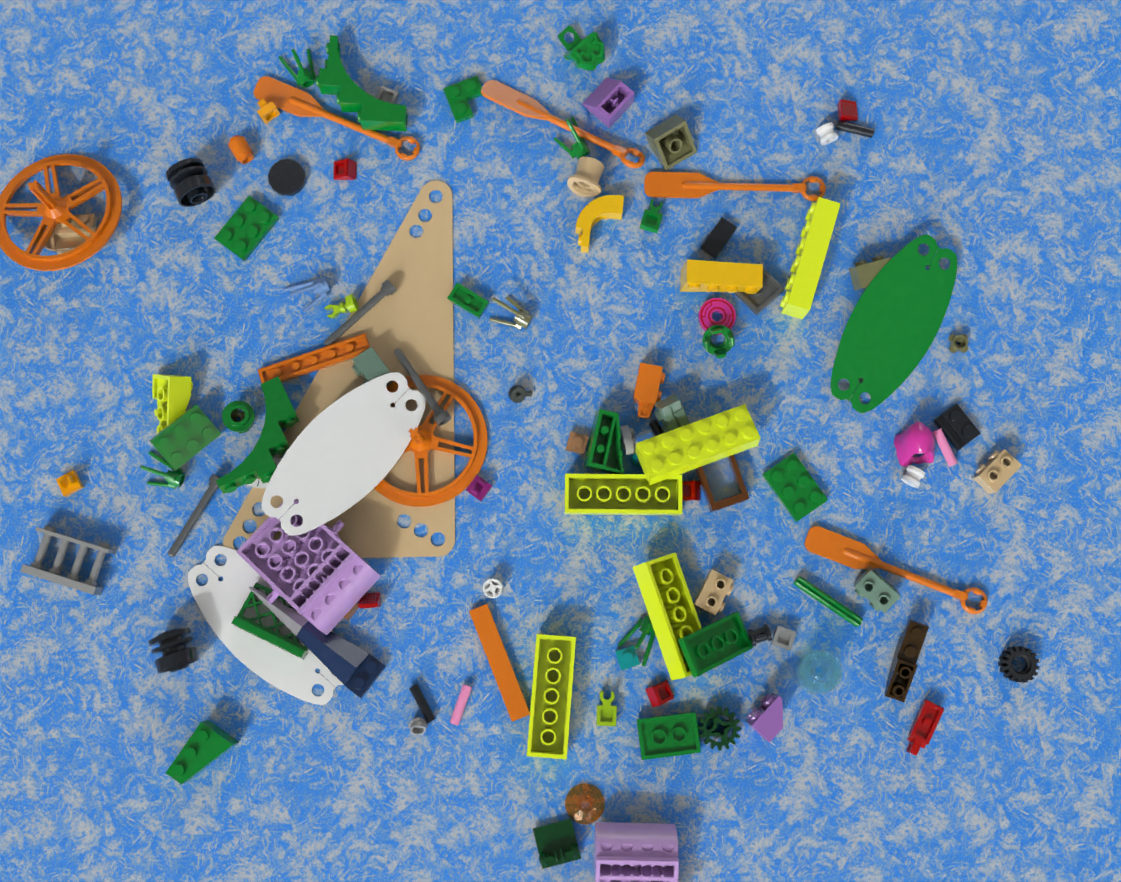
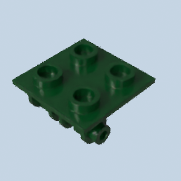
[533,818,581,869]

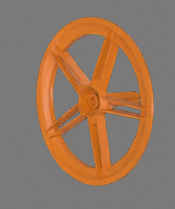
[0,154,122,271]
[374,375,488,507]

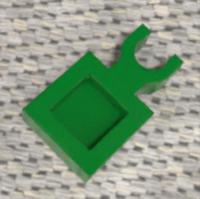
[639,199,663,234]

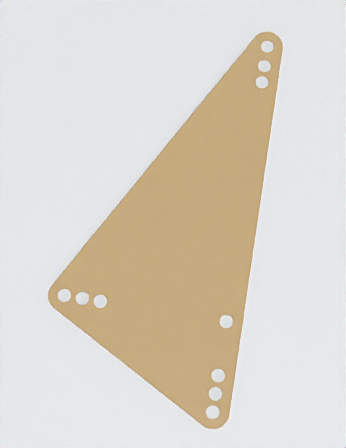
[223,180,455,558]

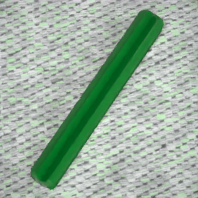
[793,576,863,627]

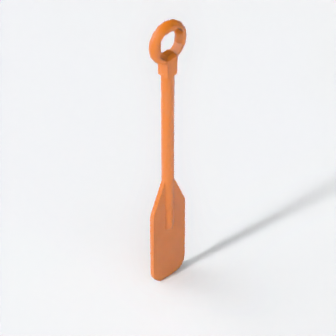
[253,76,420,161]
[481,80,645,168]
[644,172,826,201]
[804,526,988,614]

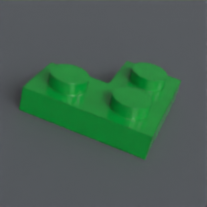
[443,76,482,124]

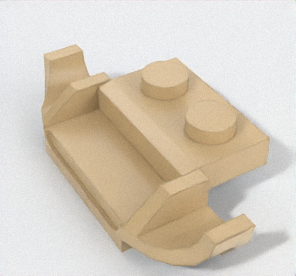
[44,214,107,254]

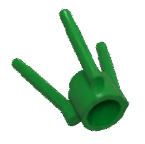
[279,49,316,88]
[554,116,591,159]
[140,451,185,489]
[618,615,656,667]

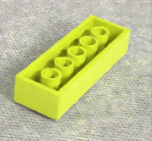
[780,197,841,320]
[635,404,761,485]
[565,474,682,516]
[633,552,702,681]
[527,634,576,759]

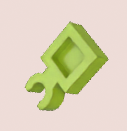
[596,691,617,726]

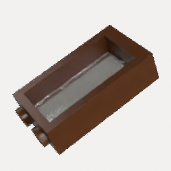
[695,455,749,513]

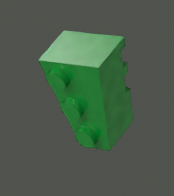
[583,409,625,474]
[166,720,239,785]

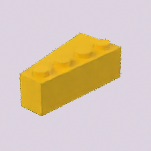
[680,259,763,294]

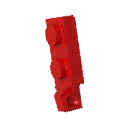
[906,699,944,756]

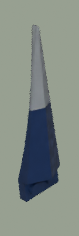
[249,586,386,699]

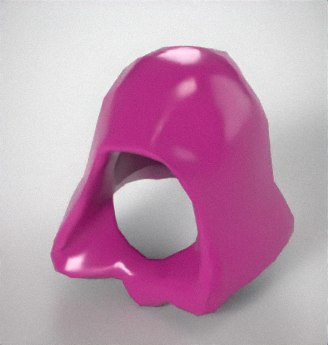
[894,422,935,467]

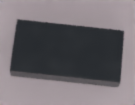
[700,217,737,259]

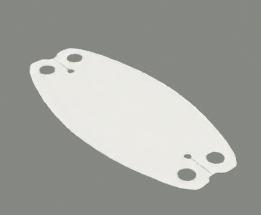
[262,372,426,536]
[188,546,344,705]

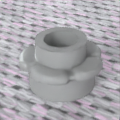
[408,717,428,735]

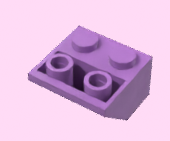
[582,78,635,128]
[746,693,783,743]

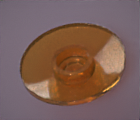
[565,783,605,825]

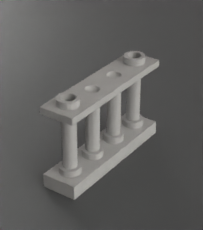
[20,525,116,595]

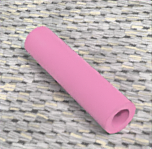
[932,428,958,467]
[450,684,472,725]

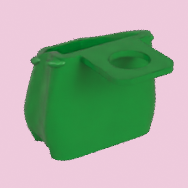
[558,26,605,71]

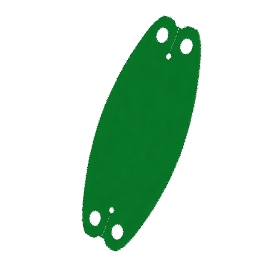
[831,235,957,413]

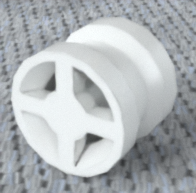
[816,123,839,145]
[901,465,926,488]
[483,579,503,598]

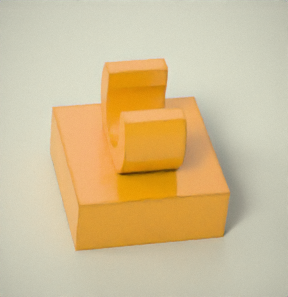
[257,99,280,124]
[56,470,84,497]

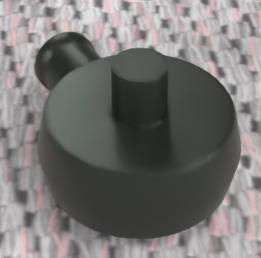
[508,385,532,403]

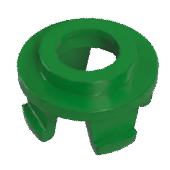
[702,325,735,358]
[222,401,255,434]

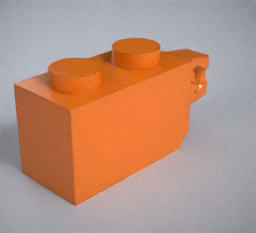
[633,362,665,419]

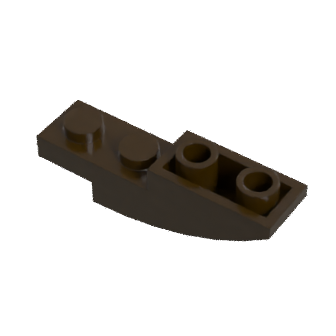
[884,619,929,702]

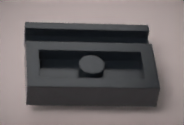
[933,403,981,451]

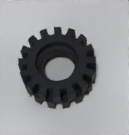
[998,646,1040,683]

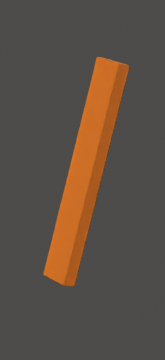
[258,333,370,383]
[469,604,530,722]

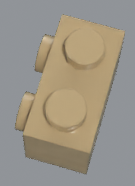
[973,449,1022,494]
[693,570,734,616]

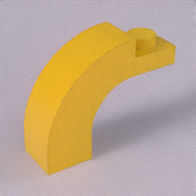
[575,195,624,252]

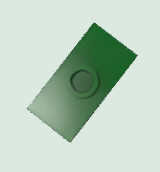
[447,283,489,319]

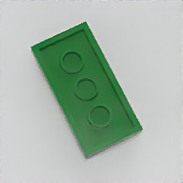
[678,611,753,678]

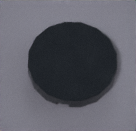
[268,159,306,196]

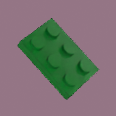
[214,195,279,262]
[149,404,221,471]
[762,453,828,522]
[636,712,701,760]

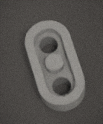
[620,425,636,455]

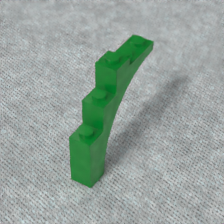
[316,35,408,131]
[216,376,299,494]

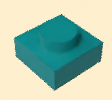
[615,645,640,671]

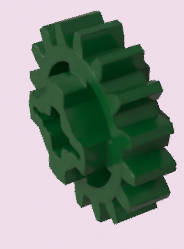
[698,706,741,751]

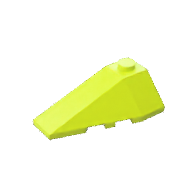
[152,374,193,434]

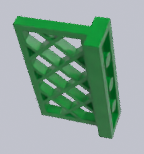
[231,582,308,660]

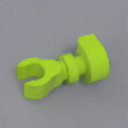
[324,294,359,319]

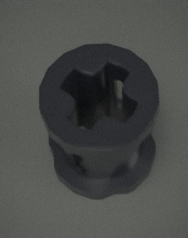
[747,624,772,647]

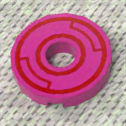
[698,298,736,336]

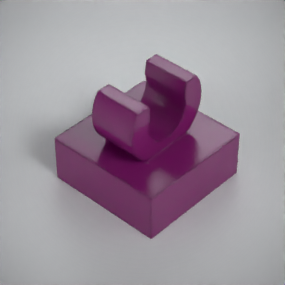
[466,475,493,502]

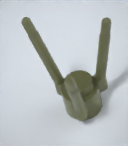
[489,296,533,330]

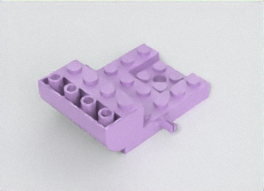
[236,499,381,635]
[593,822,679,882]

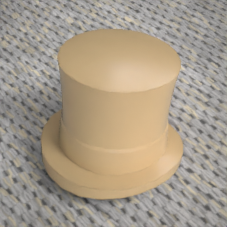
[567,157,605,197]

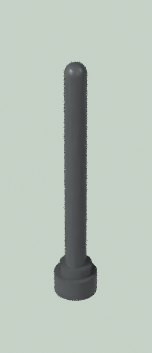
[324,279,397,346]
[394,348,451,426]
[168,473,221,557]

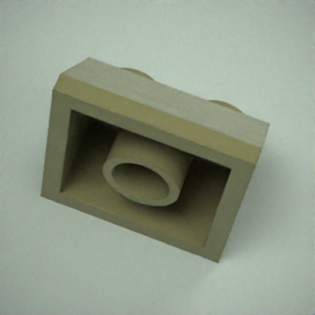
[645,114,697,171]

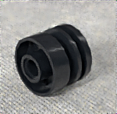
[166,158,216,207]
[148,627,199,674]

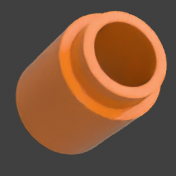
[228,135,254,164]

